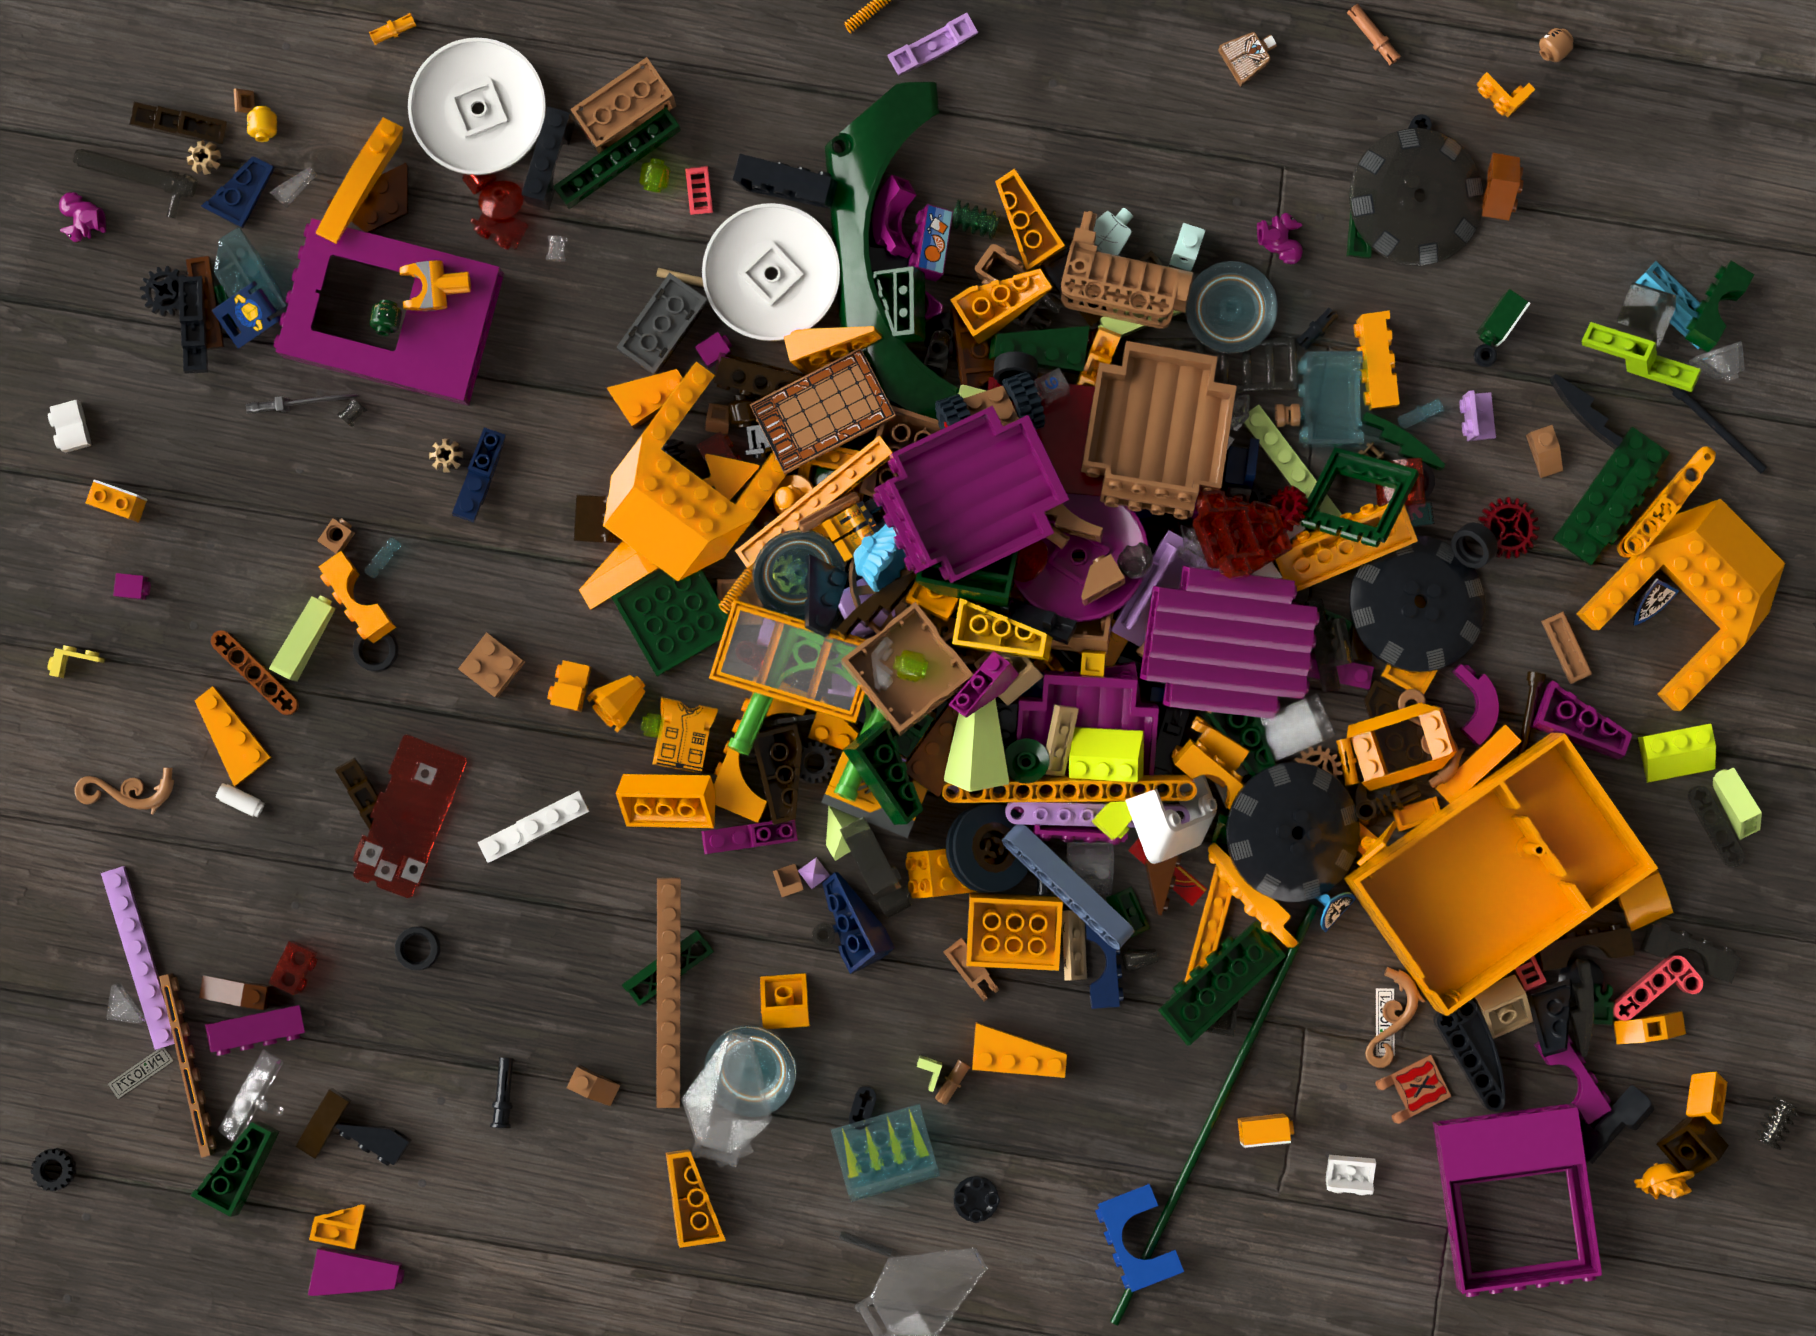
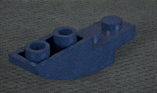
[452,427,506,523]

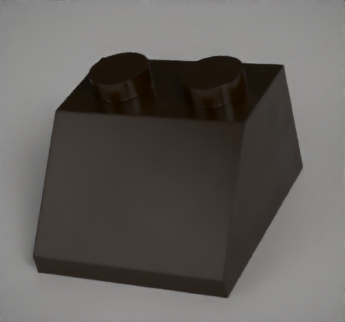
[1656,1116,1729,1174]

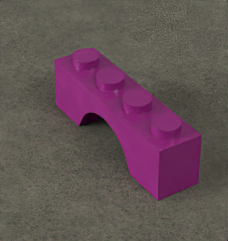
[1534,1035,1612,1125]

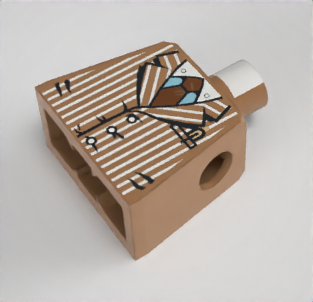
[1218,32,1277,87]

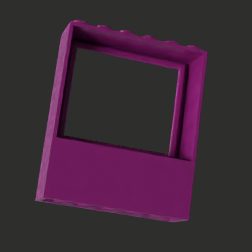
[1433,1103,1602,1297]

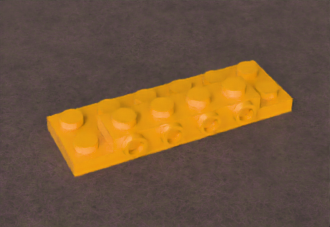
[1274,504,1418,592]

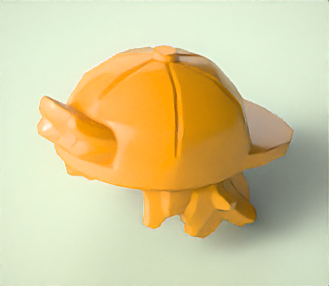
[1634,1163,1695,1199]

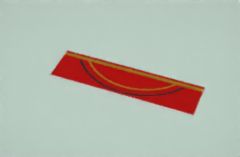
[1128,838,1207,906]

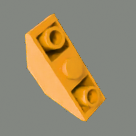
[1613,1011,1686,1044]

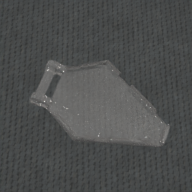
[681,1032,772,1168]
[854,1248,988,1336]

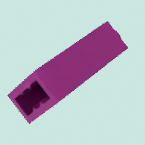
[308,1247,405,1296]

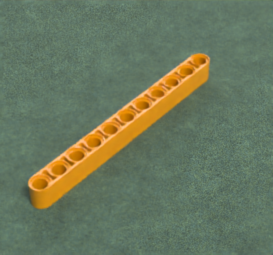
[942,775,1197,803]

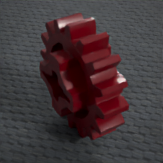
[1265,486,1308,535]

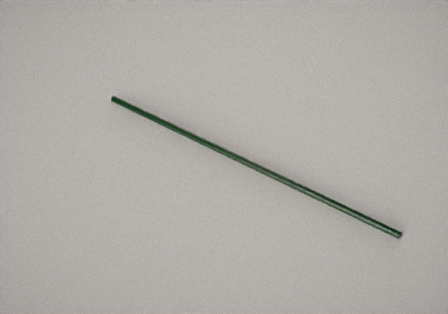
[1110,904,1318,1326]

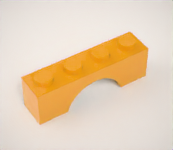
[319,551,396,644]
[1172,739,1245,810]

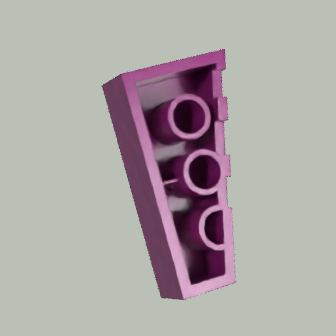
[1532,680,1632,760]
[205,1005,305,1056]

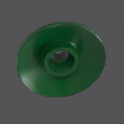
[1004,738,1050,784]

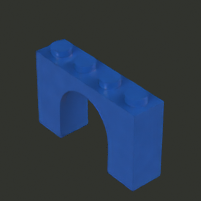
[1095,1184,1184,1292]

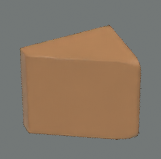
[705,403,730,434]

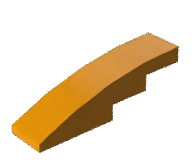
[1076,326,1121,387]
[1435,724,1521,804]

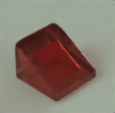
[462,173,496,195]

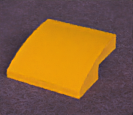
[1618,870,1673,932]

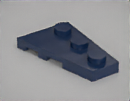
[201,156,275,228]

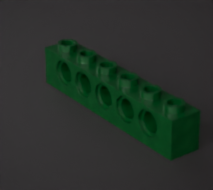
[553,107,681,209]

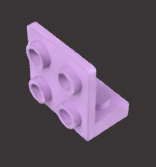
[1459,390,1496,441]

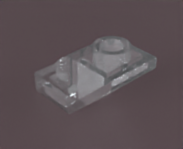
[871,637,894,694]

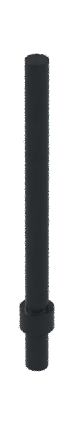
[1665,384,1767,474]

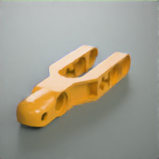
[1617,446,1716,558]

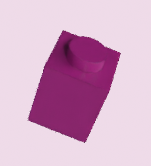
[695,332,732,369]
[113,573,151,600]

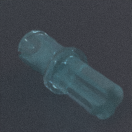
[1398,398,1444,429]

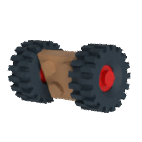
[935,372,1045,430]

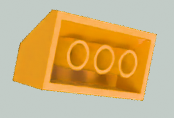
[616,774,715,828]

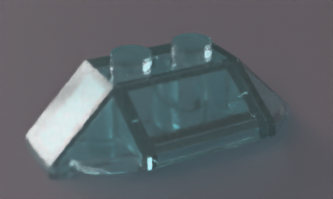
[214,227,287,317]

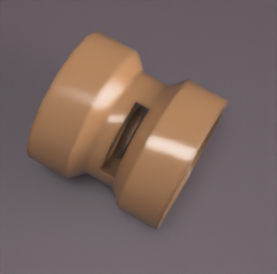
[1275,404,1300,427]

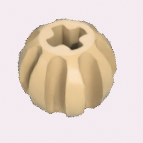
[187,141,221,175]
[429,439,463,473]

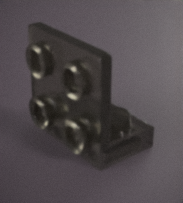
[1617,282,1676,347]

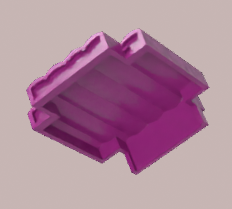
[873,405,1069,583]
[1140,566,1320,719]
[1013,670,1159,845]

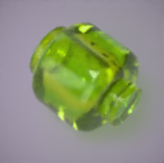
[639,158,671,193]
[893,650,928,682]

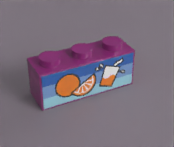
[909,204,953,282]

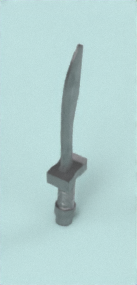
[246,394,358,414]

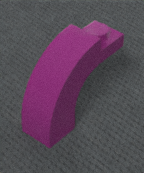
[872,174,917,258]
[1452,664,1499,746]

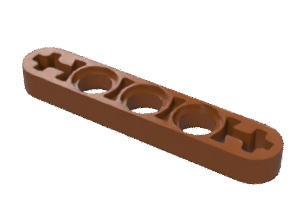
[211,630,299,715]

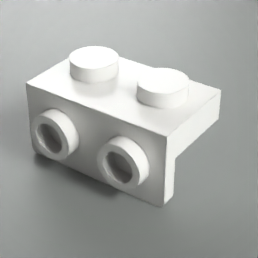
[1326,1155,1376,1195]

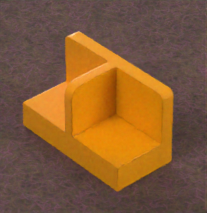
[1686,1072,1728,1124]

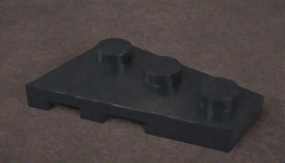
[805,554,849,637]
[1526,979,1572,1057]

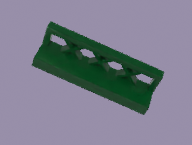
[622,930,714,1006]

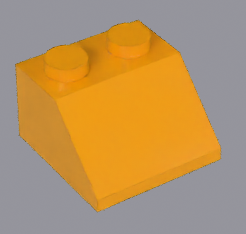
[760,973,809,1029]

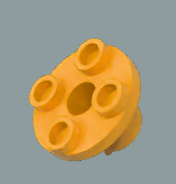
[773,475,814,514]

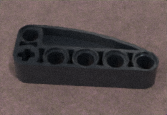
[1433,1000,1505,1112]

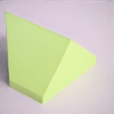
[826,806,875,861]

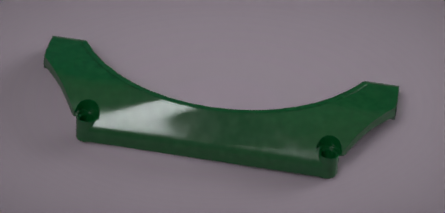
[825,82,959,420]

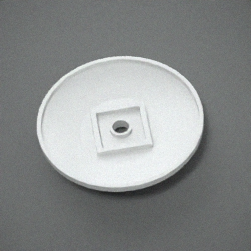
[408,38,546,175]
[702,203,840,341]

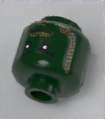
[370,300,402,336]

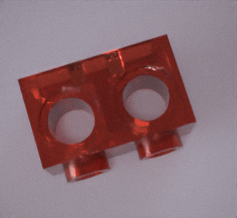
[269,940,318,995]

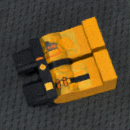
[822,498,886,562]

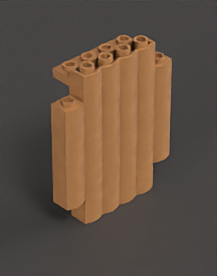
[1081,341,1236,519]

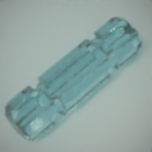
[364,537,401,578]

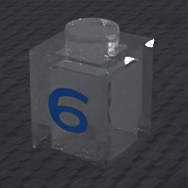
[1034,368,1070,407]

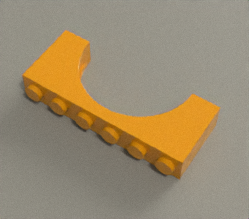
[713,676,807,823]

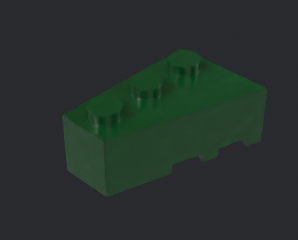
[872,266,926,343]

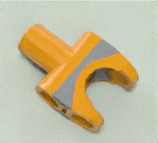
[399,260,471,311]

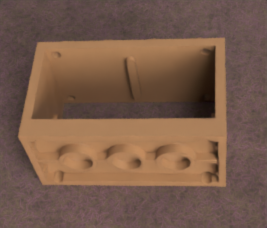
[571,57,676,154]

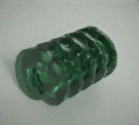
[952,199,1001,240]

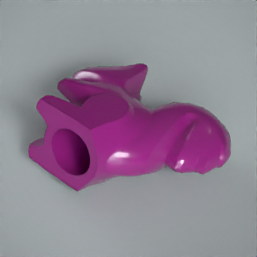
[59,192,106,243]
[1257,213,1303,265]

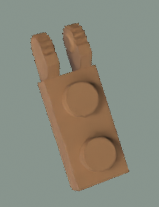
[943,938,999,1002]

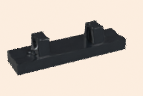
[984,597,1077,645]
[1154,706,1190,793]

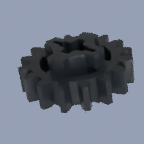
[140,266,186,317]

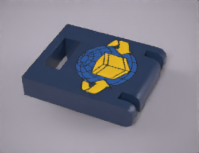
[212,281,281,349]

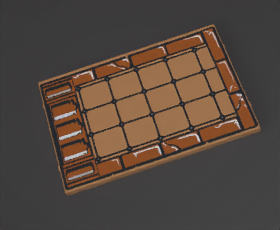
[750,347,896,474]

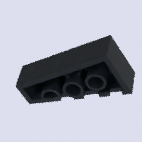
[733,154,838,209]

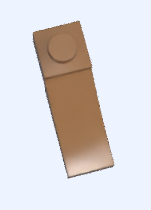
[1044,503,1103,543]

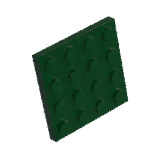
[611,569,737,677]

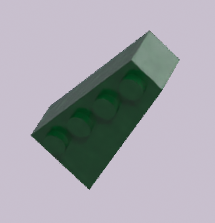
[989,326,1090,374]
[843,721,923,825]
[190,1121,280,1217]

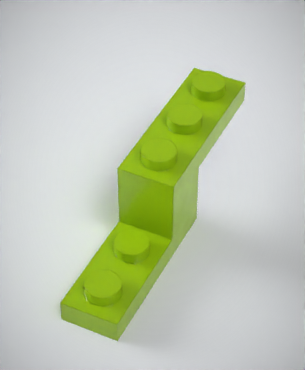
[1581,322,1701,392]

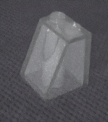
[1260,693,1336,761]

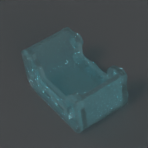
[1298,351,1364,448]

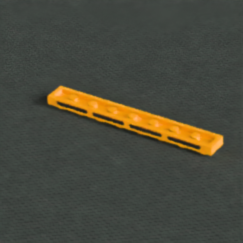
[735,435,893,570]

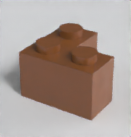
[1482,153,1524,221]

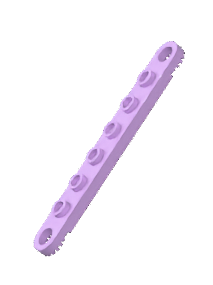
[1005,802,1190,828]

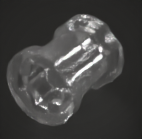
[545,236,568,262]

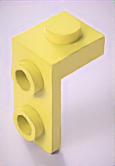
[48,645,105,678]

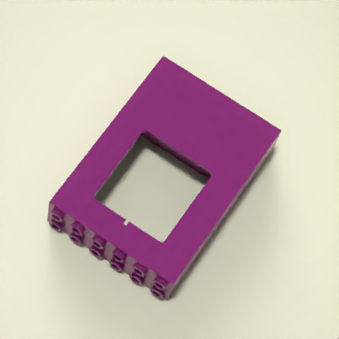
[274,218,504,406]

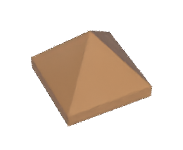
[234,88,255,113]

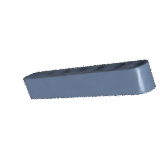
[1002,824,1134,950]

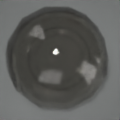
[1117,542,1153,579]

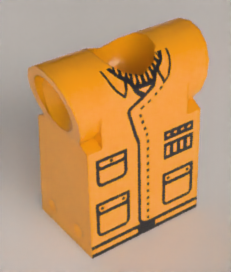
[652,697,718,773]

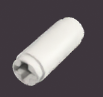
[216,783,265,818]

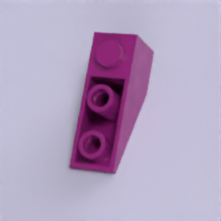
[949,651,1019,718]

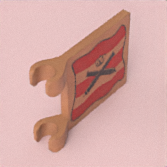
[1375,1055,1451,1124]

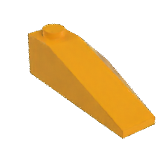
[784,326,882,375]

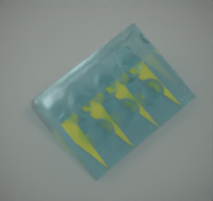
[831,1104,940,1202]

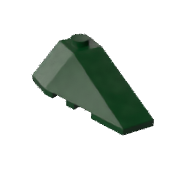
[1201,711,1275,778]

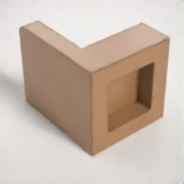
[773,864,804,897]

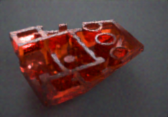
[1193,490,1293,579]

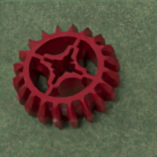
[1478,497,1540,559]

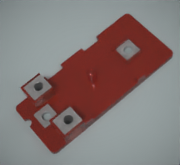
[352,734,467,898]

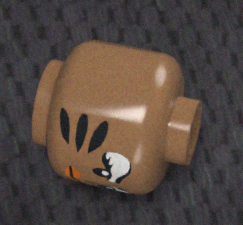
[1539,28,1574,62]

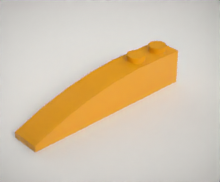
[316,117,403,244]

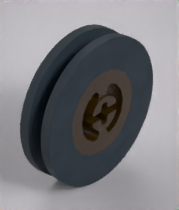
[946,803,1029,893]

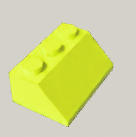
[1638,724,1716,783]
[1069,727,1144,782]

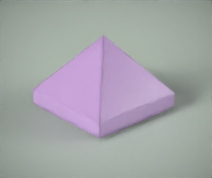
[798,857,830,889]

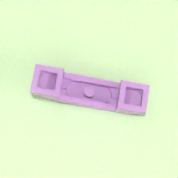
[887,13,978,76]

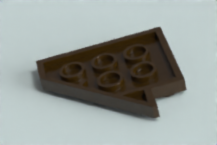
[1363,680,1457,790]

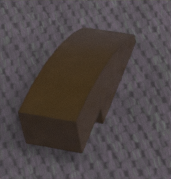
[296,1088,351,1159]

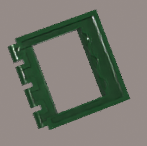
[1301,447,1419,548]

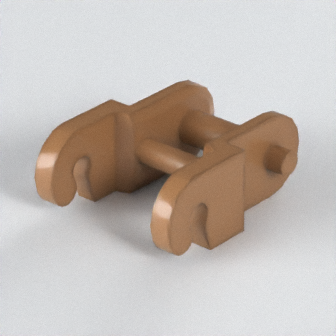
[1358,442,1385,459]

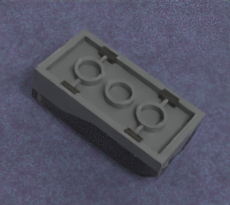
[616,272,708,375]

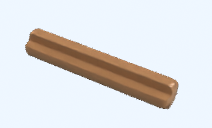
[797,491,860,533]

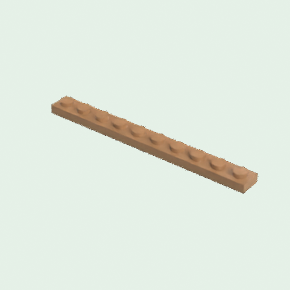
[656,878,681,1108]

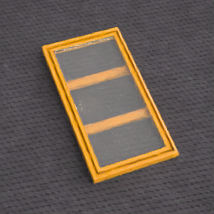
[709,599,867,723]

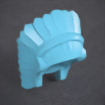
[853,524,906,592]

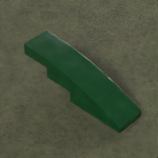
[1360,412,1445,471]

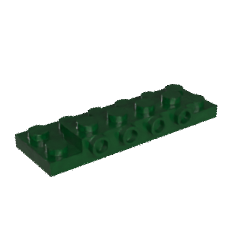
[1552,427,1669,566]
[1158,921,1286,1046]

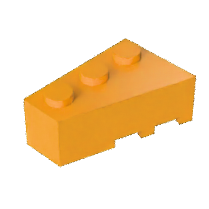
[607,369,683,429]

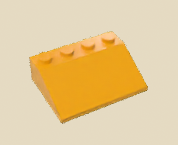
[966,893,1063,971]

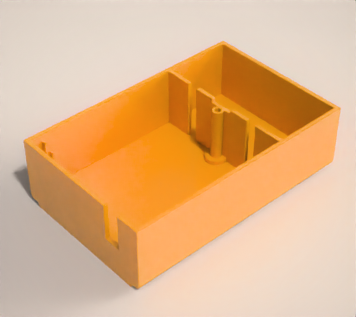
[1344,733,1658,1016]

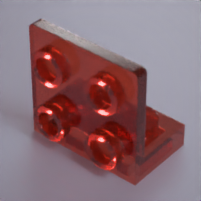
[470,204,528,250]

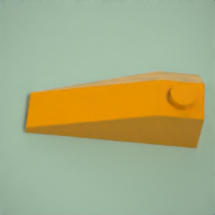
[950,269,1052,344]
[579,541,660,610]

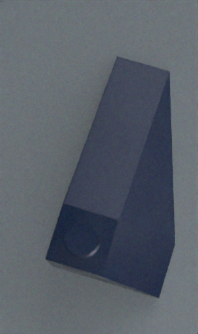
[822,872,895,974]

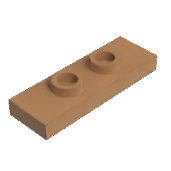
[1541,611,1592,684]

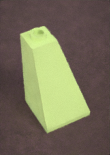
[944,699,1009,792]

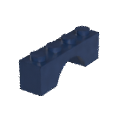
[1085,923,1124,1009]

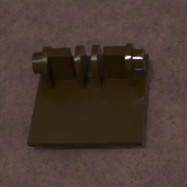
[574,495,620,543]

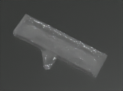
[217,1049,284,1142]

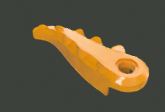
[1208,842,1299,948]

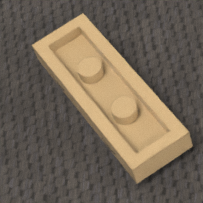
[1046,704,1079,776]
[1062,910,1087,980]

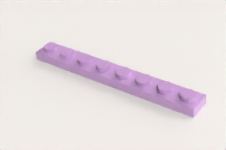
[101,866,175,1050]

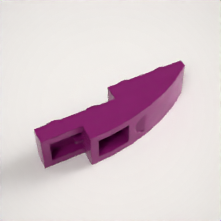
[701,820,798,854]

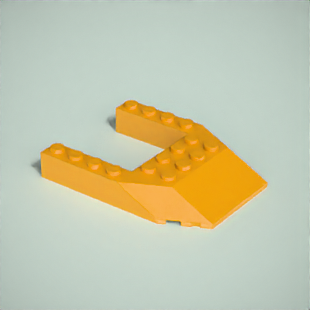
[603,361,786,581]
[1577,499,1785,711]

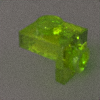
[641,712,661,738]

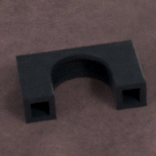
[521,106,575,211]

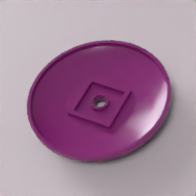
[1013,493,1148,622]

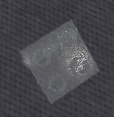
[1175,525,1224,570]

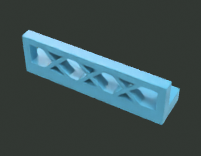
[1632,261,1700,349]

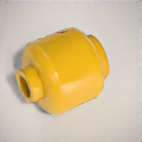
[247,106,277,142]

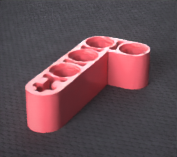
[1613,955,1703,1021]

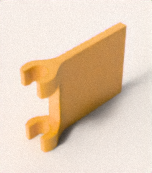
[1171,716,1249,788]

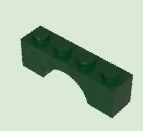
[1685,260,1754,353]

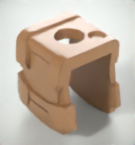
[975,244,1027,285]

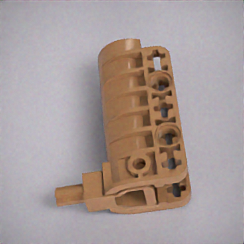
[1061,211,1194,329]

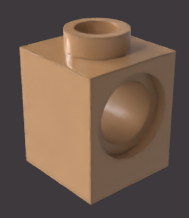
[317,518,355,554]

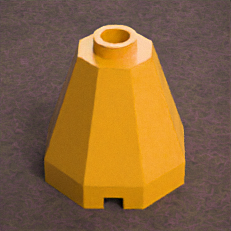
[587,675,645,733]

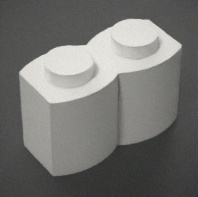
[48,400,92,453]

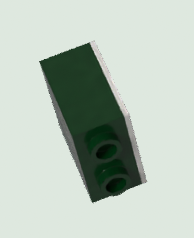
[1476,289,1530,347]

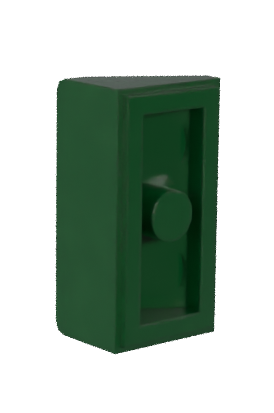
[1106,886,1150,938]

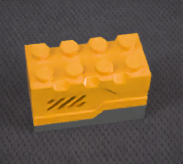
[821,751,927,838]

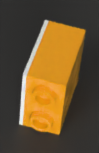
[85,479,147,523]
[1237,1113,1294,1148]

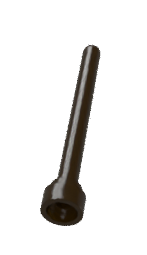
[1517,671,1546,756]

